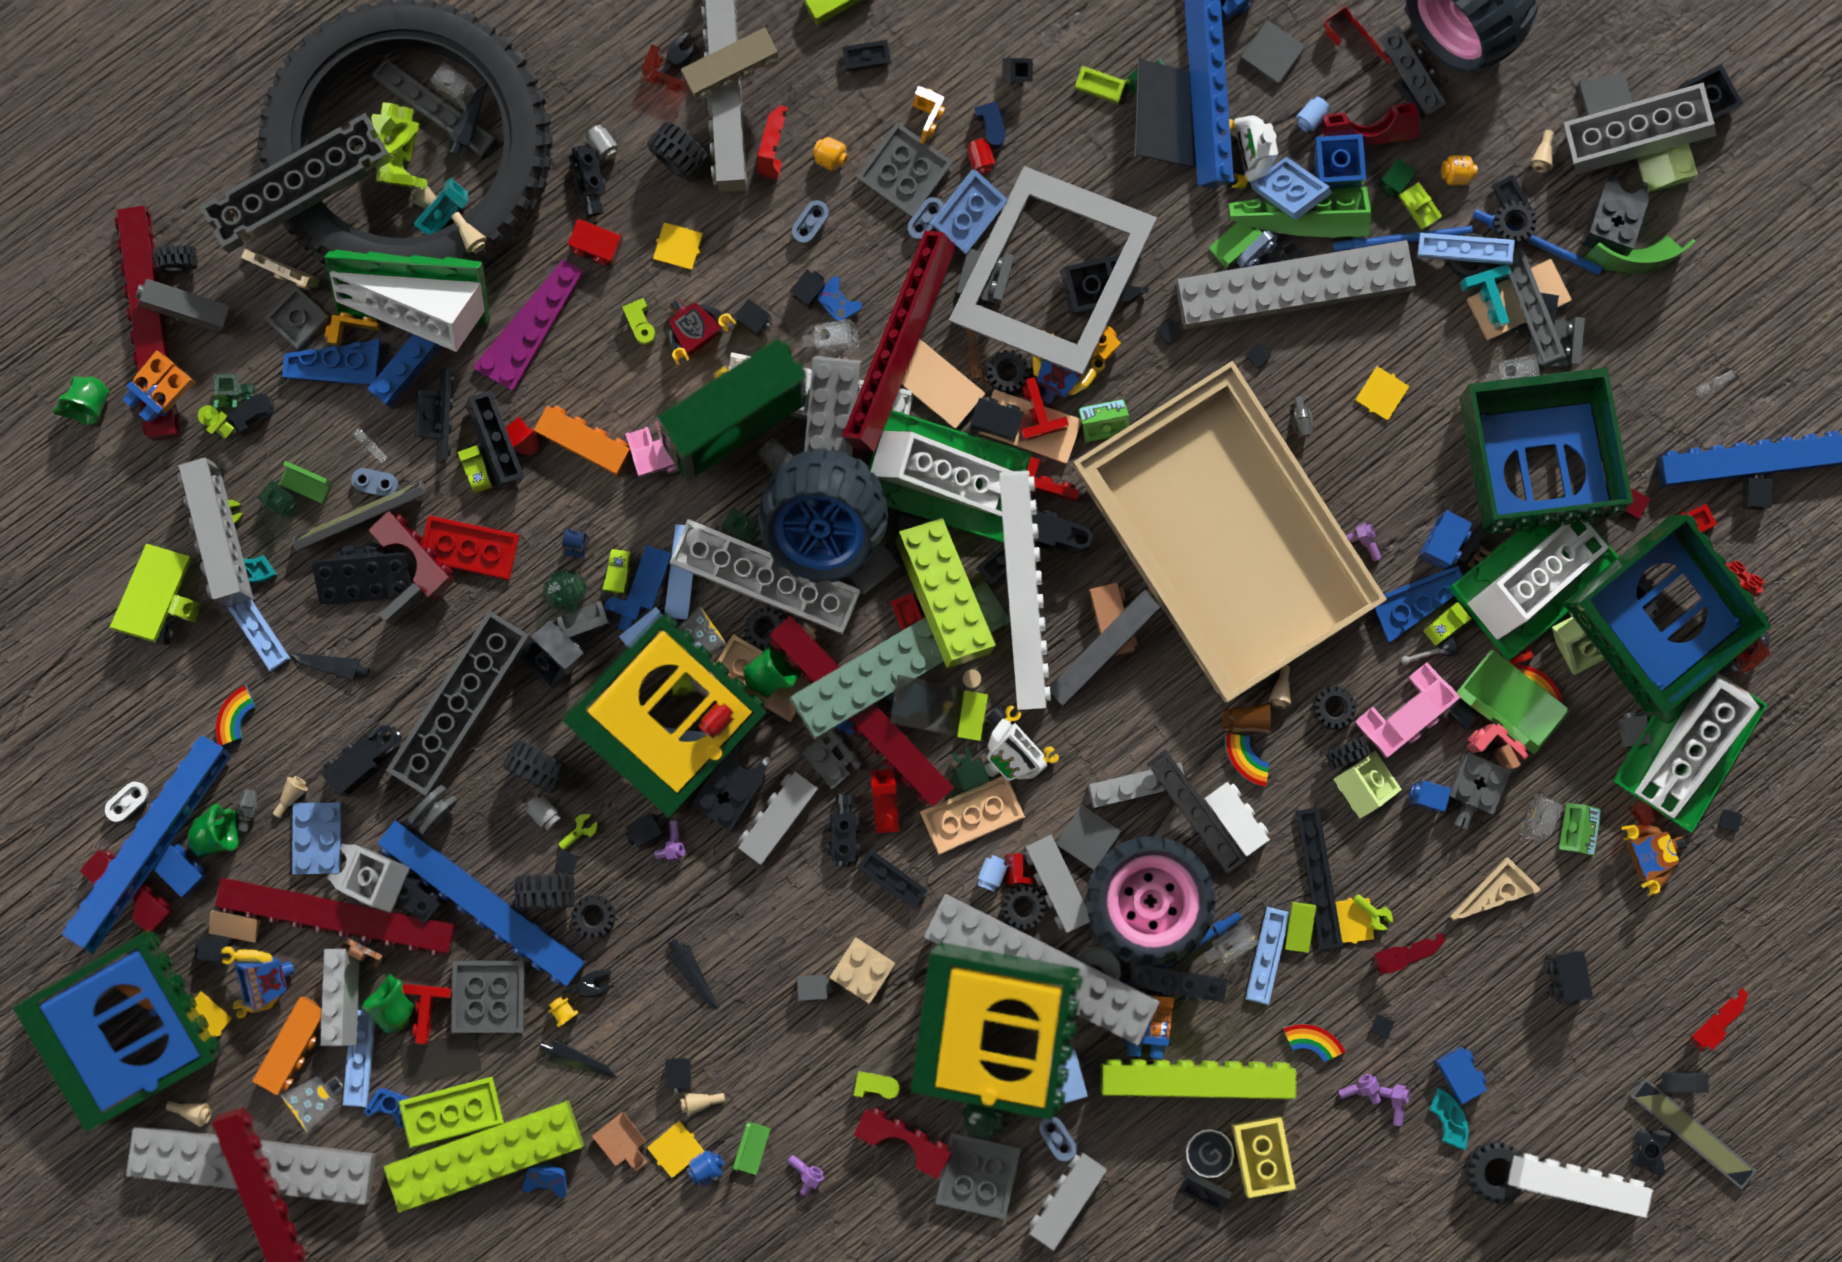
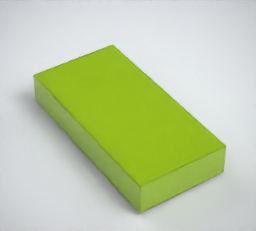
[1074,66,1126,104]
[957,691,988,741]
[1284,902,1316,953]

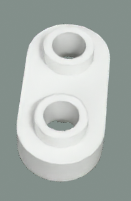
[105,782,149,822]

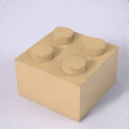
[829,937,895,1004]

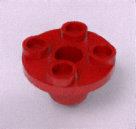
[1725,560,1765,597]

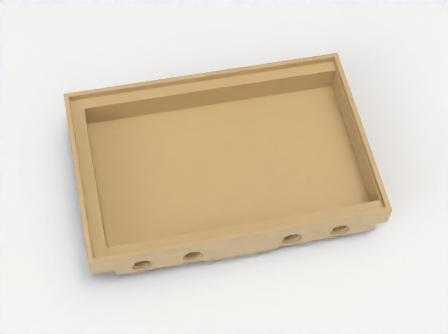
[1072,361,1387,702]

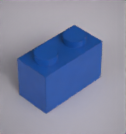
[1408,780,1451,813]
[153,844,207,897]
[1435,1047,1487,1104]

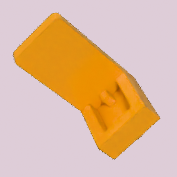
[912,86,945,144]
[325,313,382,346]

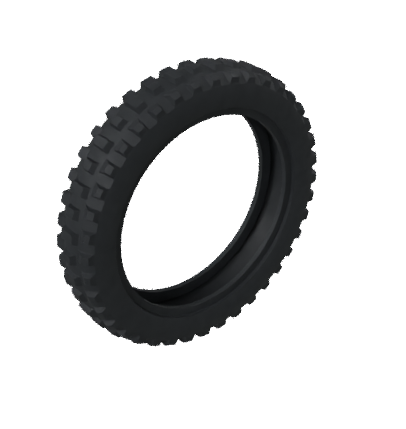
[257,0,553,265]

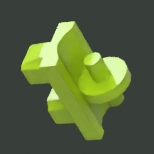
[1399,182,1442,230]
[198,405,234,439]

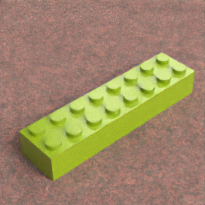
[1100,1059,1296,1098]
[384,1100,584,1212]

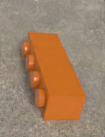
[534,405,631,477]
[253,996,322,1095]

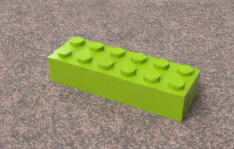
[895,518,995,668]

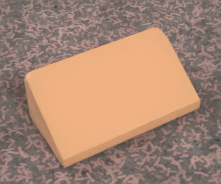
[209,910,261,943]

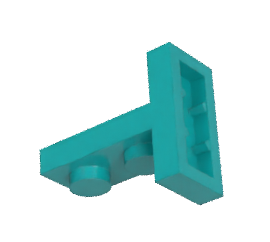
[414,178,468,235]
[1459,264,1511,330]

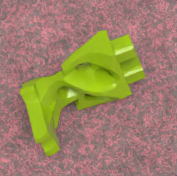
[371,103,427,189]

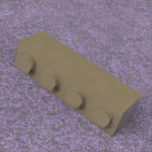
[681,27,779,100]

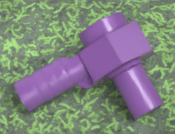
[1346,523,1381,561]
[654,821,685,862]
[1339,1074,1381,1104]
[1379,1084,1410,1126]
[787,1155,824,1196]

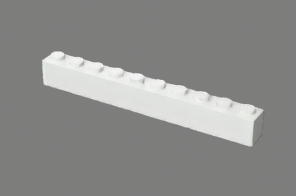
[999,471,1051,710]

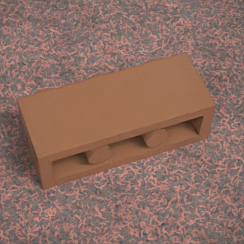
[1089,583,1137,657]

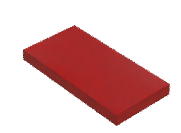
[422,515,520,581]

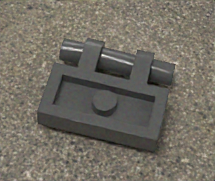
[802,728,863,789]

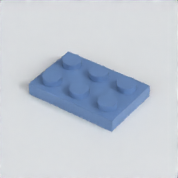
[1251,157,1331,220]
[930,170,1008,254]
[292,802,342,874]

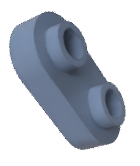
[908,197,944,241]
[792,201,829,244]
[1236,230,1277,268]
[351,468,399,497]
[1039,1117,1076,1161]

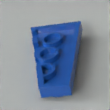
[282,339,381,386]
[1373,565,1462,643]

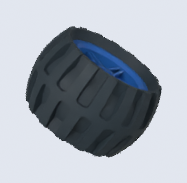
[759,448,888,583]

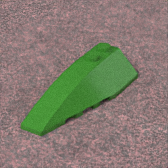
[1229,187,1371,238]

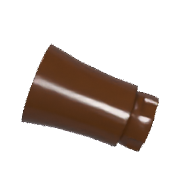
[1222,703,1271,736]

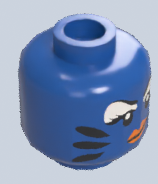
[687,1151,724,1186]

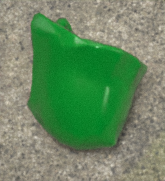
[52,376,110,426]
[742,646,802,698]
[187,804,239,858]
[362,974,415,1034]

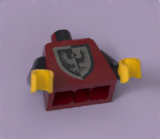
[667,298,736,365]

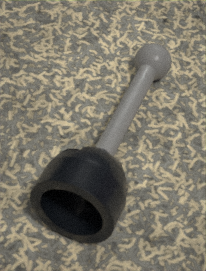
[1400,637,1458,665]

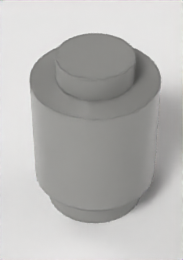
[586,125,618,161]
[526,795,561,831]

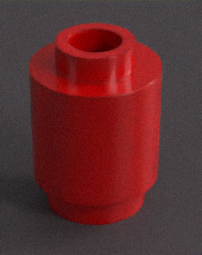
[967,138,996,175]
[699,703,734,739]

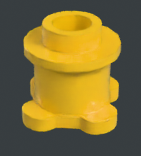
[548,997,578,1027]

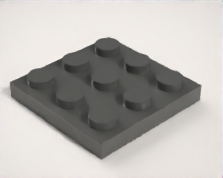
[856,122,953,218]
[452,961,525,1033]
[935,1132,1021,1219]

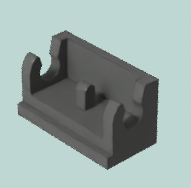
[557,600,611,640]

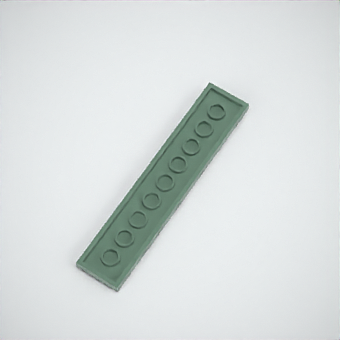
[789,582,1010,739]

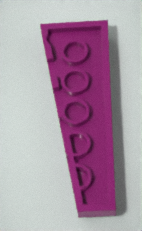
[473,260,584,392]

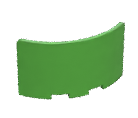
[1585,236,1696,275]
[1456,650,1569,754]

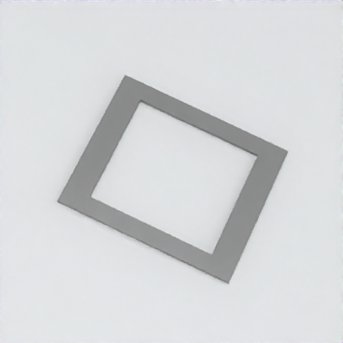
[949,166,1157,375]

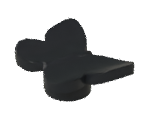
[1631,1129,1671,1176]

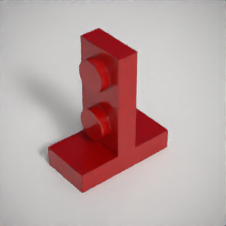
[1021,377,1069,442]
[1027,457,1080,502]
[871,769,899,833]
[403,984,452,1044]

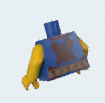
[1032,331,1105,404]
[221,947,295,1018]

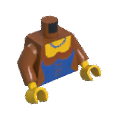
[1621,824,1687,897]

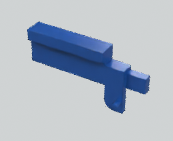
[604,545,672,631]

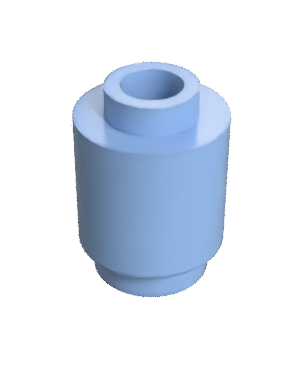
[1296,97,1330,132]
[977,855,1008,892]

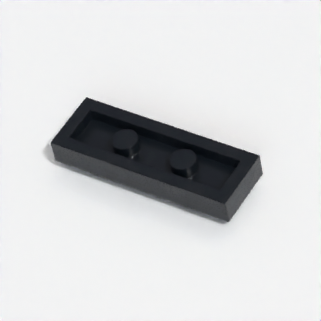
[857,849,928,909]

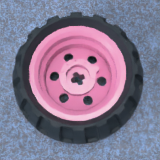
[1405,0,1538,73]
[1086,837,1216,966]

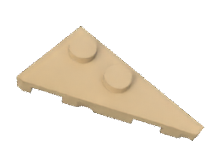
[241,249,321,290]
[1449,857,1540,921]

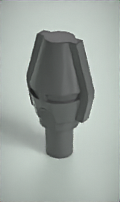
[1291,396,1313,439]
[236,788,258,831]

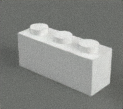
[1202,782,1269,857]

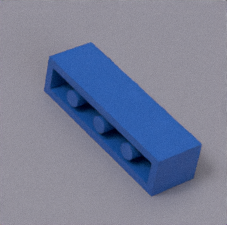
[367,334,442,408]

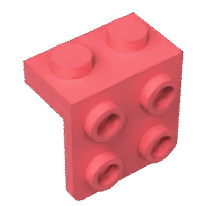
[1466,724,1529,761]

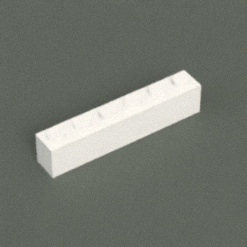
[1508,1153,1653,1218]

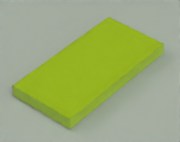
[110,544,192,643]
[398,1077,504,1148]

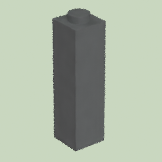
[135,279,229,333]

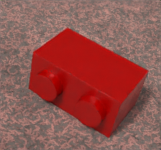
[567,219,623,266]

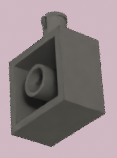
[1448,752,1511,830]

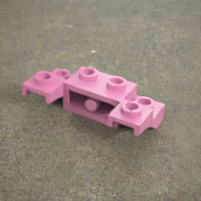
[626,427,679,478]
[1354,662,1460,758]

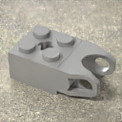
[327,844,409,912]

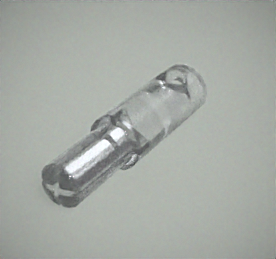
[1695,370,1735,397]
[352,428,387,463]

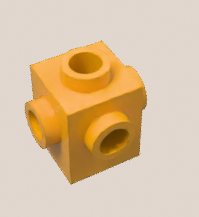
[1092,325,1121,363]

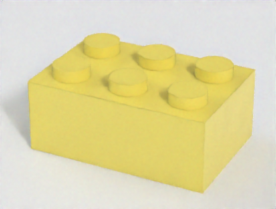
[1231,1115,1296,1198]

